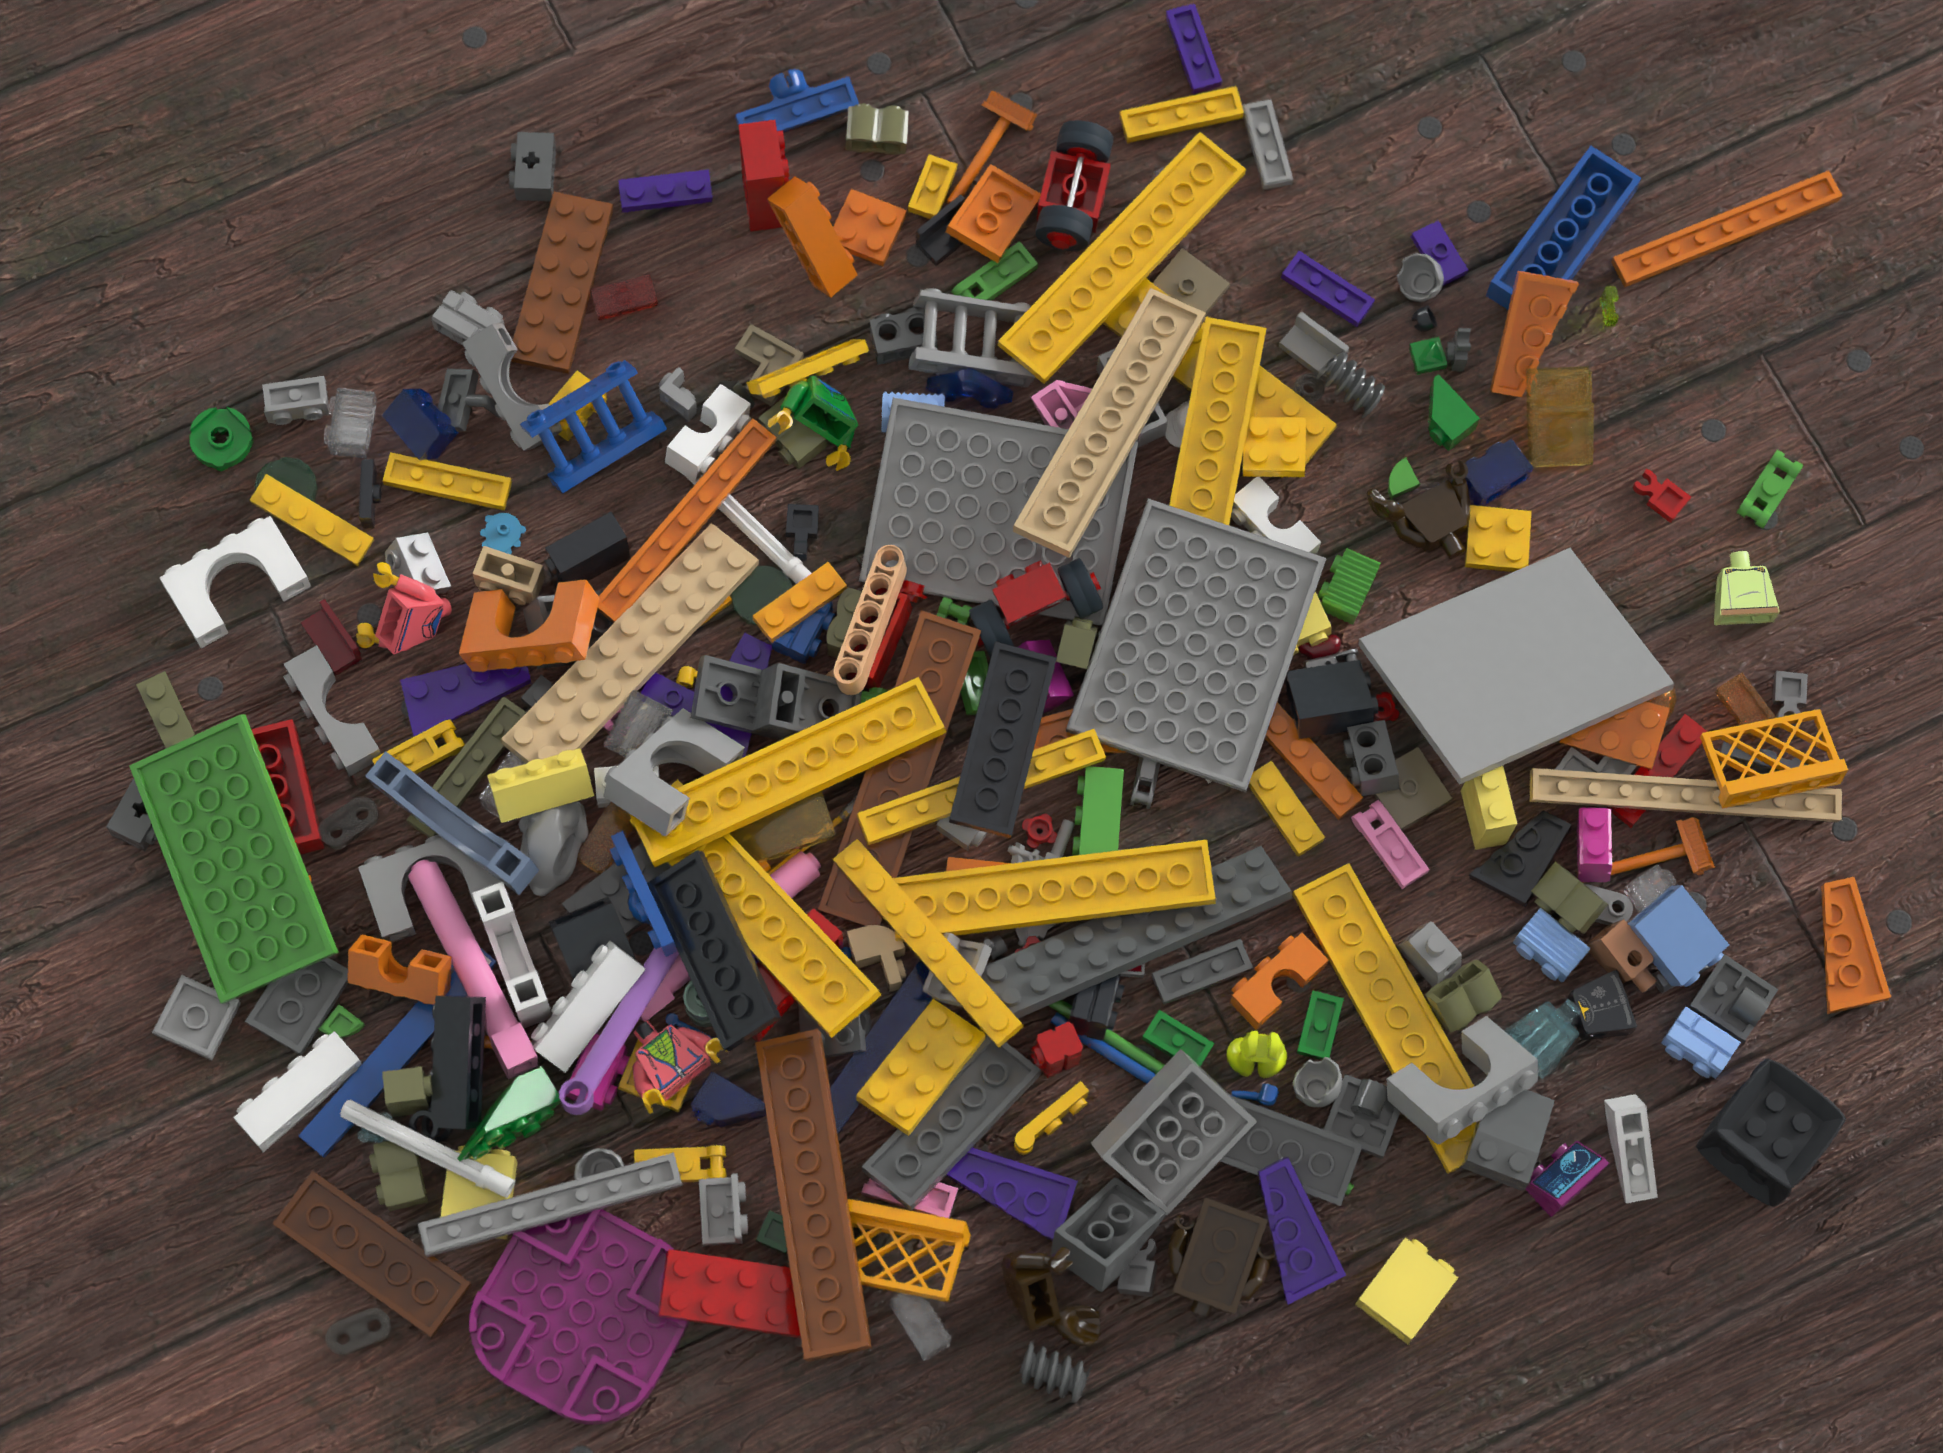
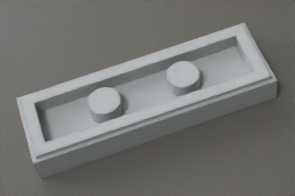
[1242,99,1293,190]

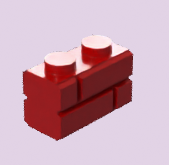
[1030,1022,1083,1078]

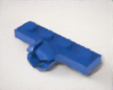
[735,69,859,132]
[609,831,677,957]

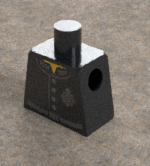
[1554,970,1637,1040]

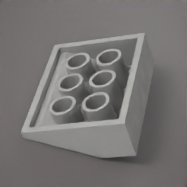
[1091,1049,1257,1215]

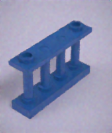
[520,360,667,494]

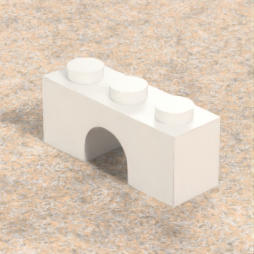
[665,384,751,482]
[1231,477,1321,554]

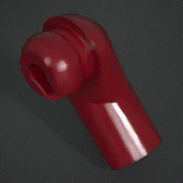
[1298,634,1341,659]

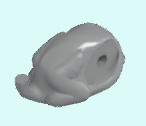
[519,801,588,896]

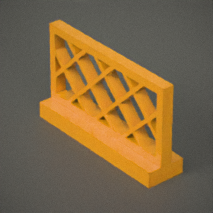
[1700,709,1848,809]
[848,1199,971,1302]

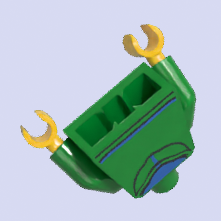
[768,376,858,471]

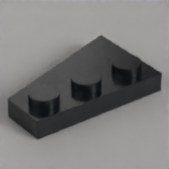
[1469,810,1571,907]

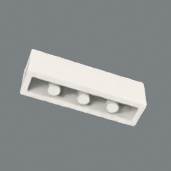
[531,941,645,1072]
[234,1031,362,1152]

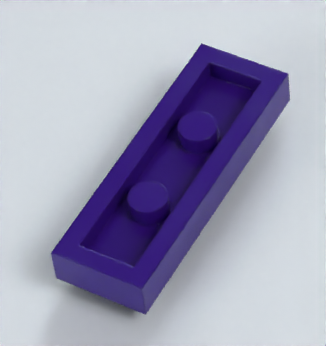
[1166,3,1222,94]
[618,169,713,213]
[1281,251,1375,327]

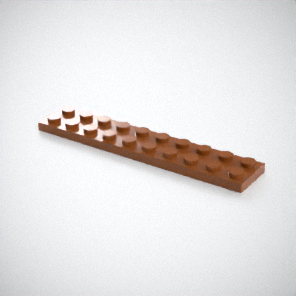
[818,610,981,926]
[756,1029,871,1362]

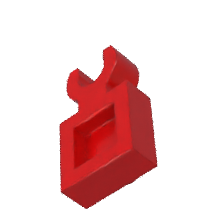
[1632,469,1691,523]

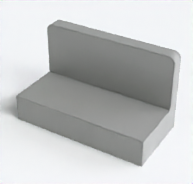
[1279,312,1349,382]

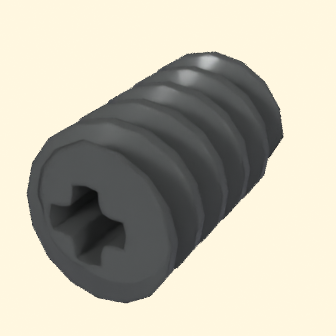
[1316,352,1385,418]
[1019,1342,1092,1403]

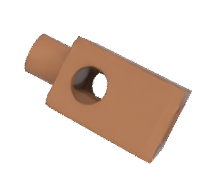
[1586,919,1657,993]

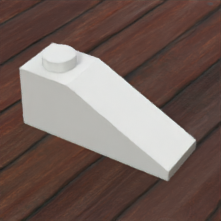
[1604,1094,1658,1203]

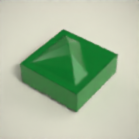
[1409,337,1447,375]

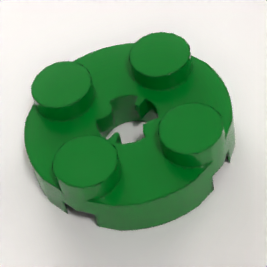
[189,407,253,471]

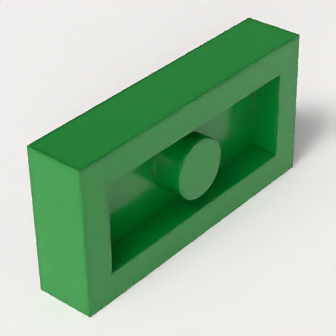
[1296,990,1344,1060]
[1142,1010,1214,1067]

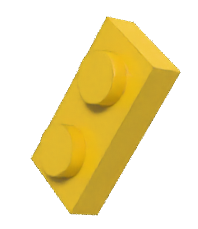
[908,154,957,219]

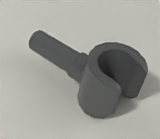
[984,935,1008,960]

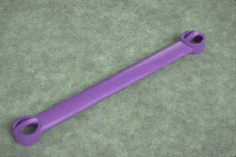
[559,948,679,1115]

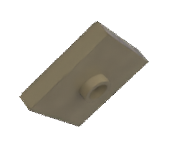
[1153,248,1230,316]
[1371,747,1453,830]

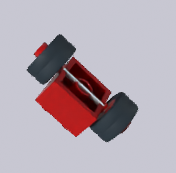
[1035,120,1113,251]
[969,558,1103,659]

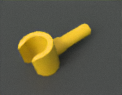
[676,666,698,688]

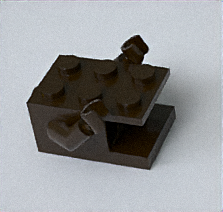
[1168,1198,1276,1318]

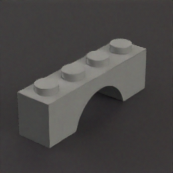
[462,323,562,451]
[283,645,381,777]

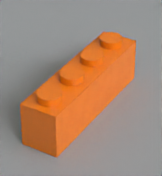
[767,176,858,298]

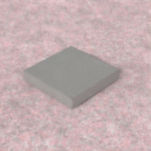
[152,975,241,1061]

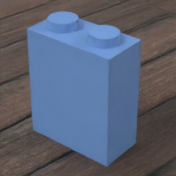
[1628,885,1729,987]

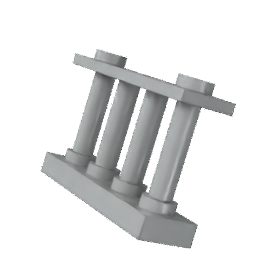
[909,288,1035,388]

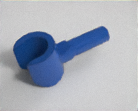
[1231,1084,1279,1106]

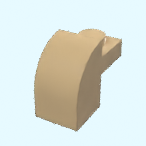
[847,925,906,992]

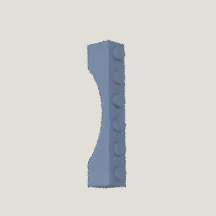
[365,751,539,895]

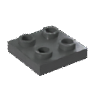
[1688,954,1778,1044]
[798,1003,871,1058]
[1324,1074,1400,1159]

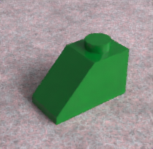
[1428,374,1480,451]

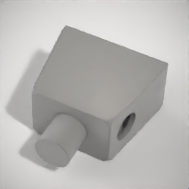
[1396,921,1462,987]

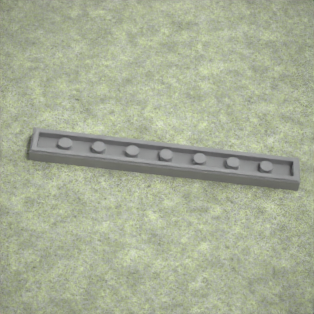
[418,1153,683,1257]

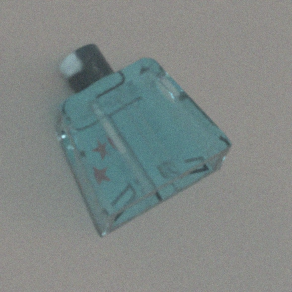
[1504,1000,1581,1079]

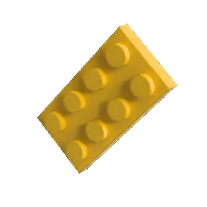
[856,999,986,1136]

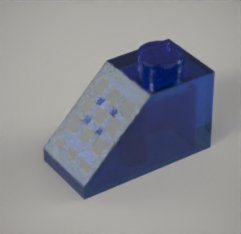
[691,1071,766,1127]

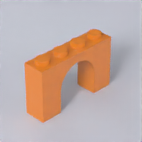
[459,580,600,672]

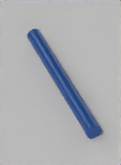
[1050,1012,1156,1084]

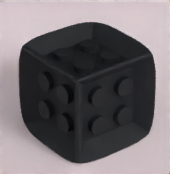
[1696,1058,1846,1207]

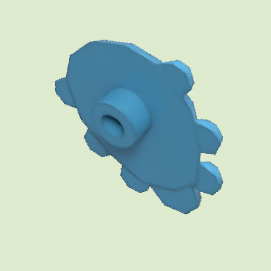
[480,513,526,554]

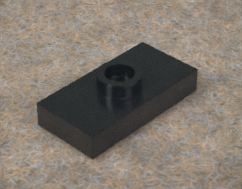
[359,459,381,528]

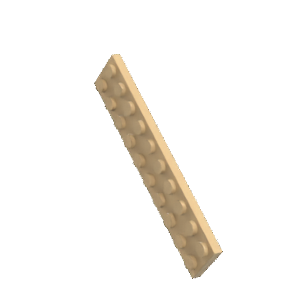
[1013,288,1206,558]
[501,523,759,764]

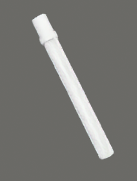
[687,474,811,584]
[340,1100,515,1198]

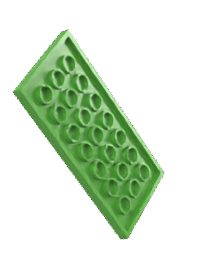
[129,714,338,1003]

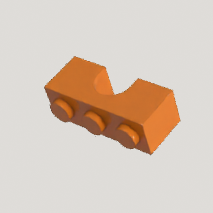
[1230,933,1329,1030]
[348,934,451,1004]

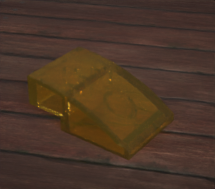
[1526,366,1594,467]
[730,790,836,863]

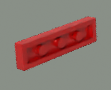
[1607,714,1708,828]

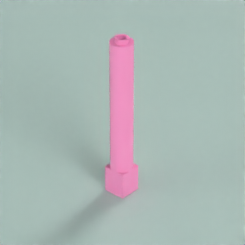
[639,851,821,1022]
[408,860,538,1080]

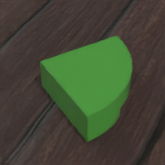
[1388,458,1420,499]
[318,1004,365,1038]

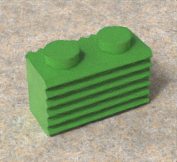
[1318,548,1381,624]

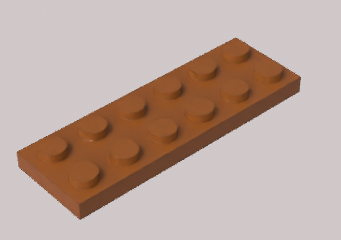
[511,192,613,374]

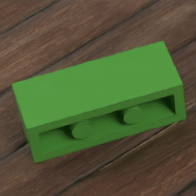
[1072,766,1124,856]

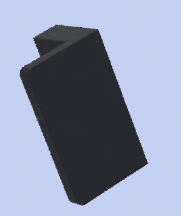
[916,195,965,266]

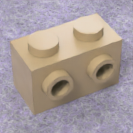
[473,546,546,605]

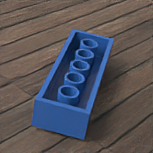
[1486,146,1641,310]

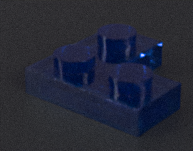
[926,368,1014,408]

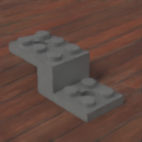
[690,655,863,740]

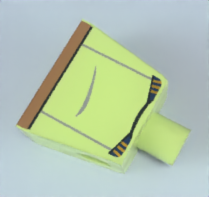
[1714,551,1780,625]

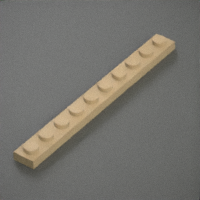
[1529,768,1842,822]

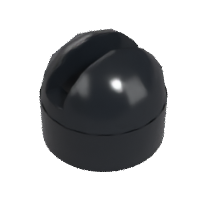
[1411,305,1437,332]

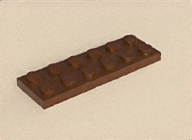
[273,1171,472,1338]

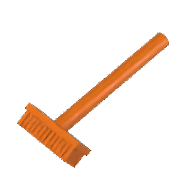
[946,91,1037,204]
[1577,817,1715,883]

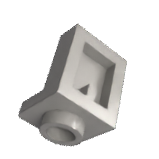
[659,367,697,422]

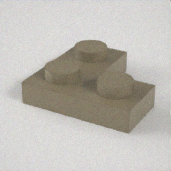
[735,324,804,407]

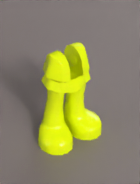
[1226,1031,1287,1078]

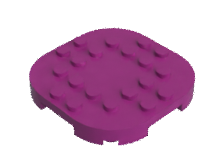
[469,1209,690,1425]

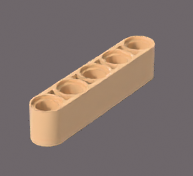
[833,545,907,695]

